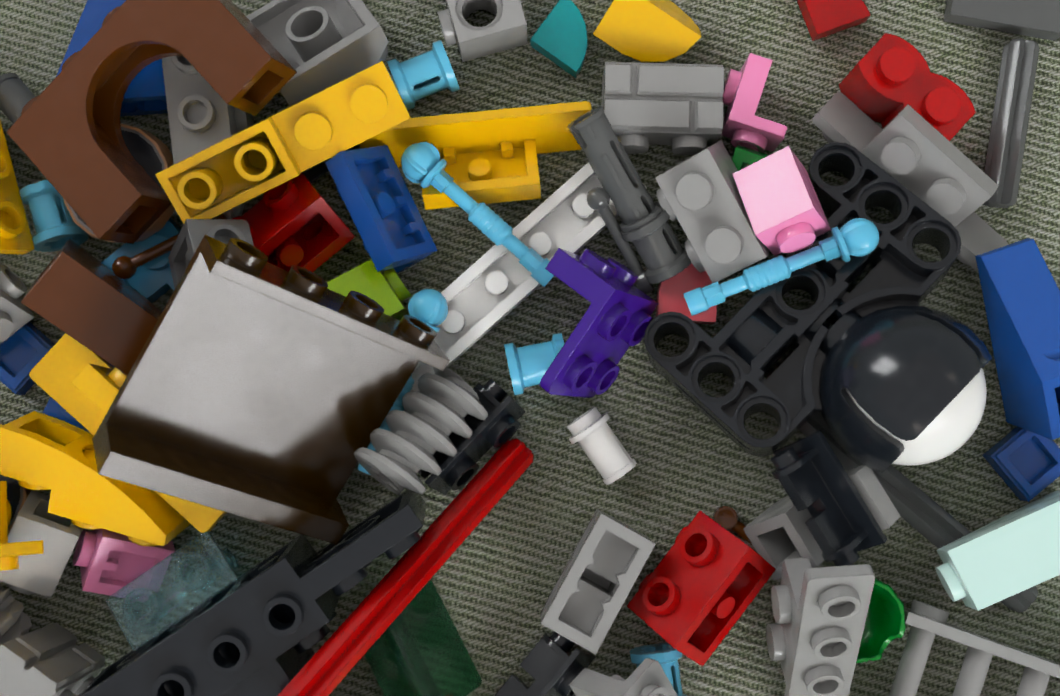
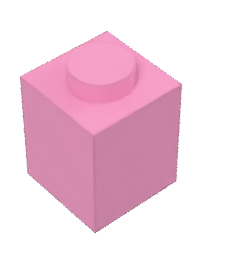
[732,146,831,256]

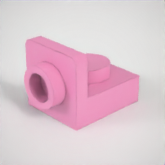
[73,529,175,604]

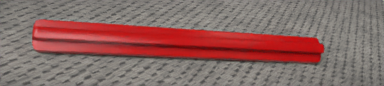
[277,438,534,696]

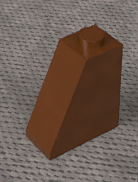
[21,239,162,375]

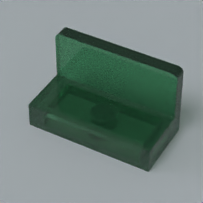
[365,580,482,696]

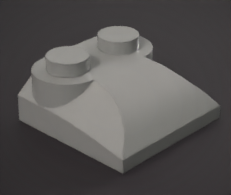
[246,0,389,105]

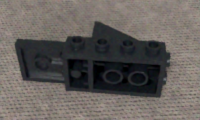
[78,490,427,696]

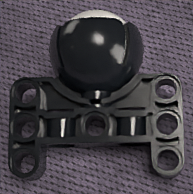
[644,142,992,473]

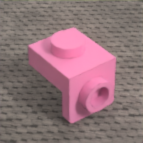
[721,53,787,153]

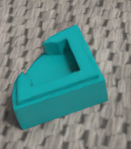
[530,0,588,78]

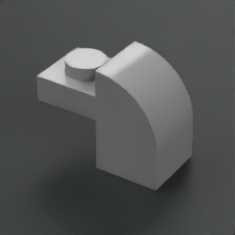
[743,465,901,581]

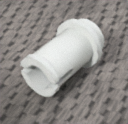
[567,407,637,485]

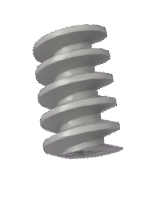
[354,367,488,495]

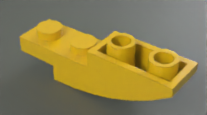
[155,60,411,224]
[0,411,190,547]

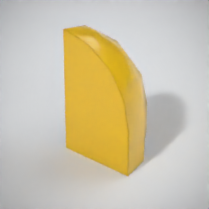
[593,0,701,62]

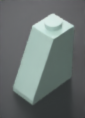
[935,490,1060,611]

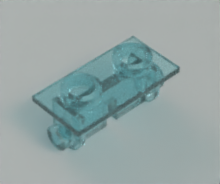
[105,531,239,651]

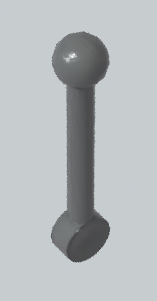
[586,187,654,294]

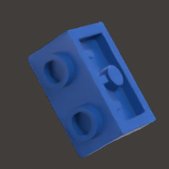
[325,145,437,273]

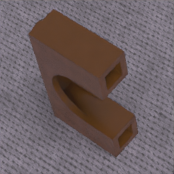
[6,0,297,244]

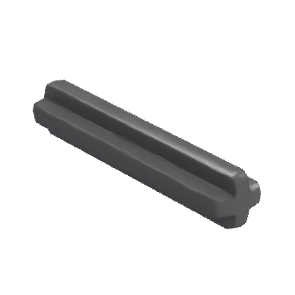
[983,38,1040,208]

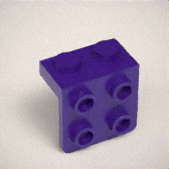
[540,248,659,398]

